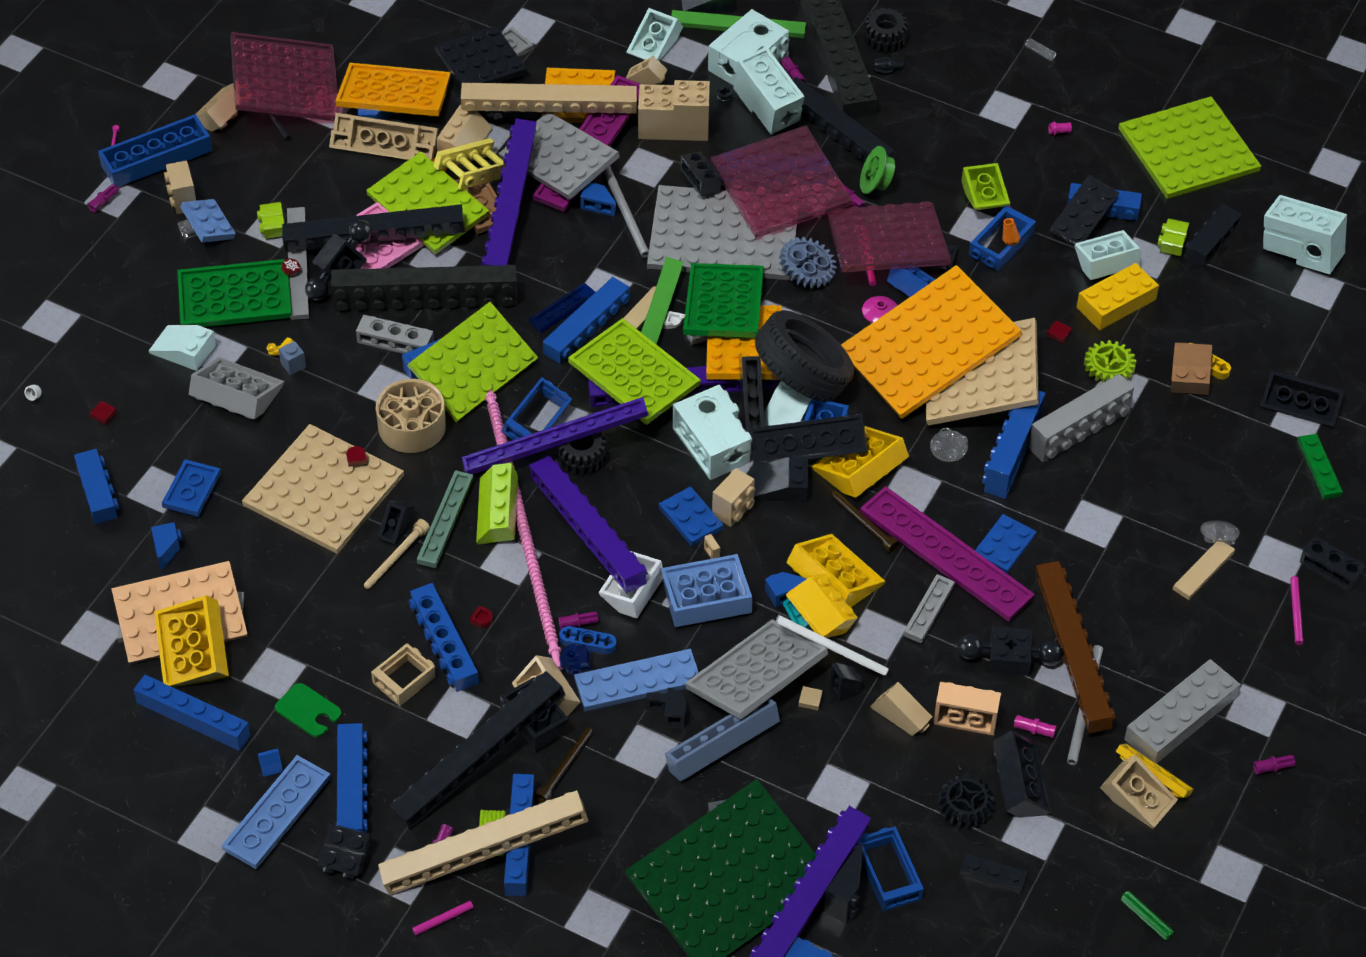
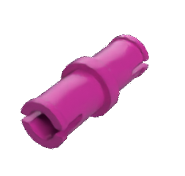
[1014,715,1057,738]

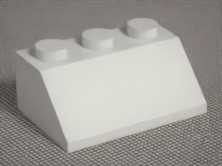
[599,551,663,618]

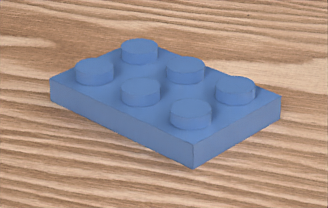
[180,199,236,242]

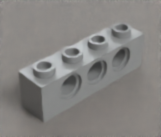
[356,315,434,354]

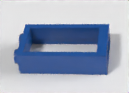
[969,206,1036,271]
[501,377,572,440]
[855,826,924,911]

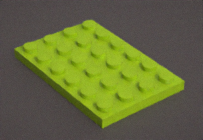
[366,152,490,255]
[407,302,538,422]
[568,318,701,425]

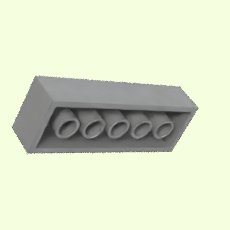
[1028,374,1134,462]
[1124,659,1240,764]

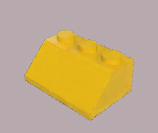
[786,574,858,638]

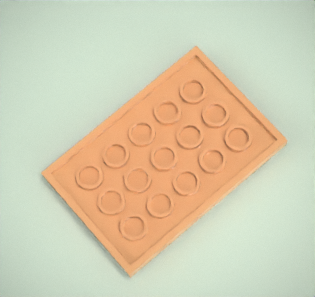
[111,561,248,665]

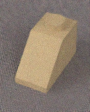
[626,56,667,85]

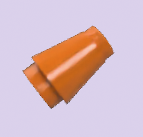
[1002,218,1020,246]

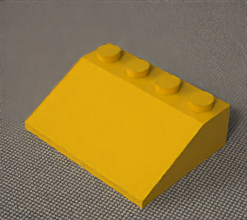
[812,426,909,498]
[786,534,885,607]
[154,595,229,687]

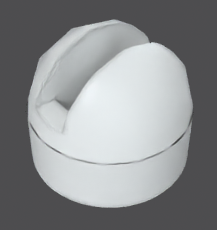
[24,385,42,401]

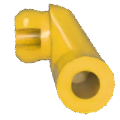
[266,337,293,356]

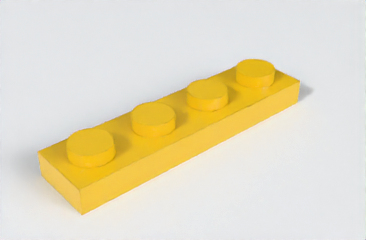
[1116,743,1194,798]

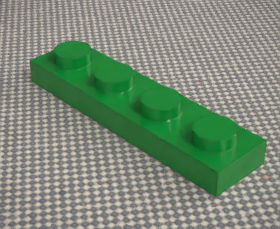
[1298,433,1343,500]

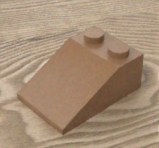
[1171,343,1212,395]

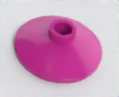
[862,296,897,323]

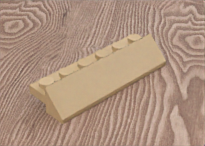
[329,113,439,161]

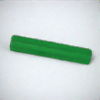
[1121,891,1174,940]

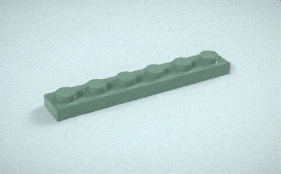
[417,470,474,568]

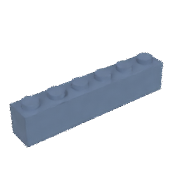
[665,698,780,781]

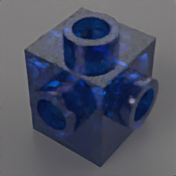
[559,644,591,675]

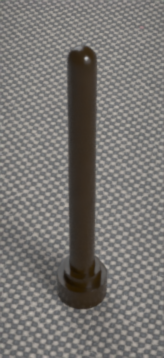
[831,491,900,553]
[534,727,593,804]

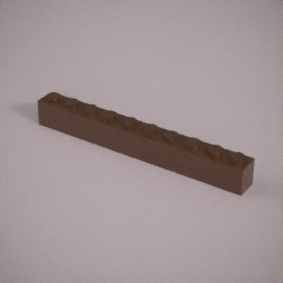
[1036,561,1115,734]

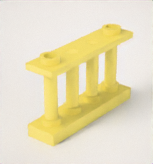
[433,138,506,190]

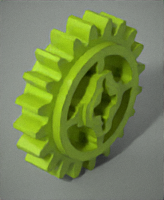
[1084,340,1136,383]

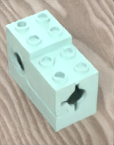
[708,9,789,85]
[733,46,804,134]
[1263,195,1347,274]
[673,385,752,480]

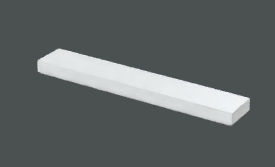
[776,615,888,675]

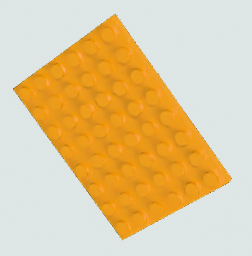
[841,265,1022,419]

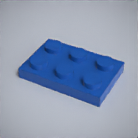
[162,459,221,517]
[659,487,724,546]
[975,514,1036,574]

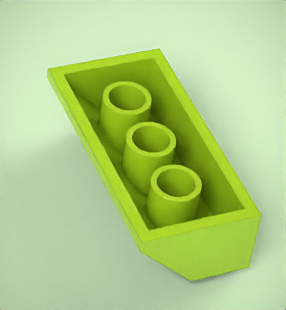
[476,463,518,544]

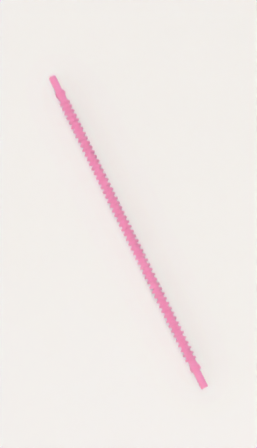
[485,389,563,670]

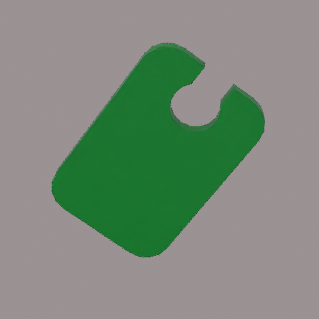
[275,683,341,738]

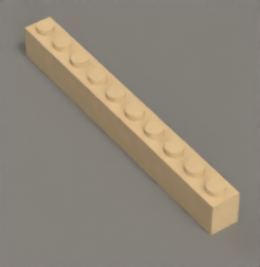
[461,83,637,114]
[378,790,588,895]

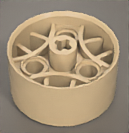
[376,379,446,453]

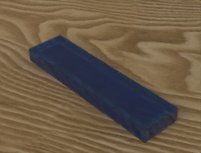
[529,283,595,333]

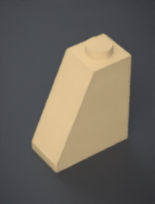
[870,682,932,736]

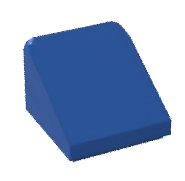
[258,749,283,777]

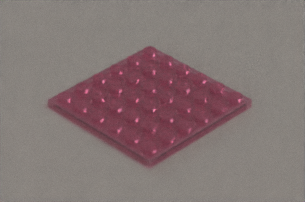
[230,32,340,121]
[710,126,853,238]
[827,202,951,272]

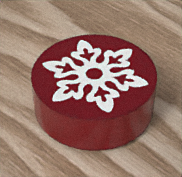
[281,258,300,276]

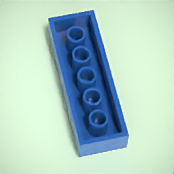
[98,114,212,187]
[982,390,1045,499]

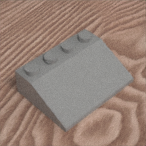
[188,357,285,419]

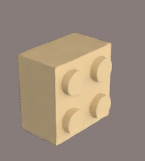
[164,160,196,214]
[712,468,755,527]

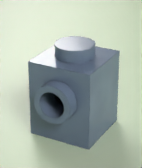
[279,341,306,375]

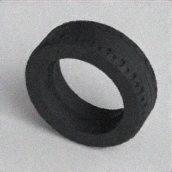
[755,310,854,402]

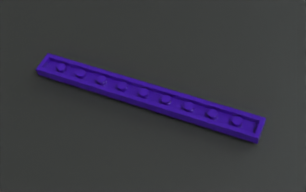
[462,397,649,474]

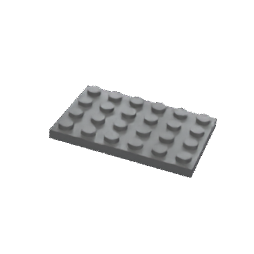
[498,112,620,200]
[685,620,828,719]

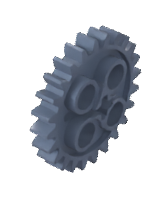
[779,237,837,288]

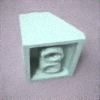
[1075,230,1140,280]

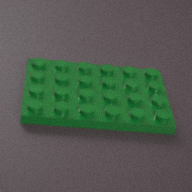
[177,259,292,327]
[683,263,764,338]

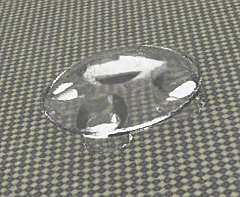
[930,428,968,462]
[1200,521,1240,545]

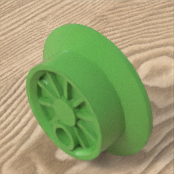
[860,146,895,194]

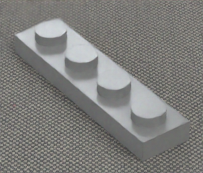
[903,574,955,643]

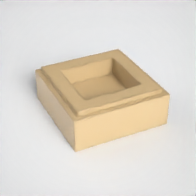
[704,534,720,559]
[798,686,823,711]

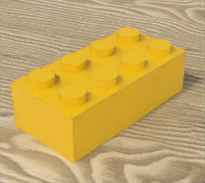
[1077,263,1159,330]

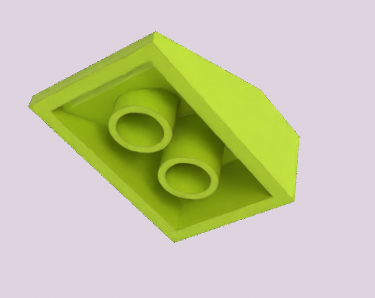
[962,163,1010,210]

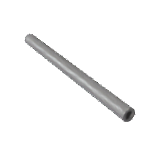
[603,166,649,258]
[1067,645,1103,765]

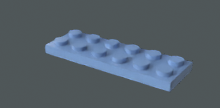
[574,649,699,712]
[222,755,331,869]

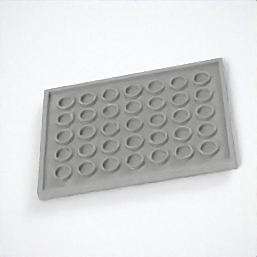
[647,185,800,280]

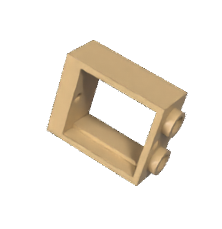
[371,644,436,706]

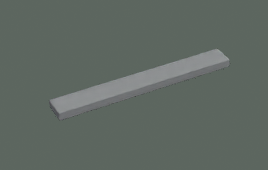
[287,207,309,320]

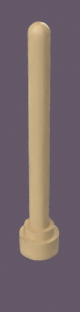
[364,519,430,589]

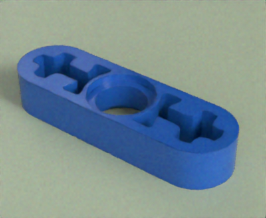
[559,626,616,654]

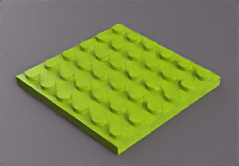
[1119,96,1261,199]

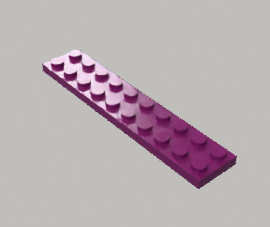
[533,75,640,212]
[860,486,1035,622]

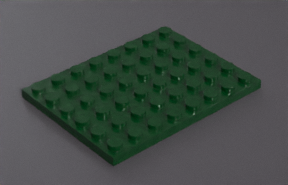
[624,779,817,957]

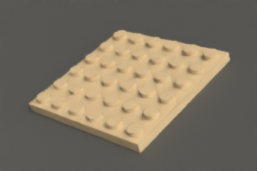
[926,318,1039,425]
[242,424,404,554]

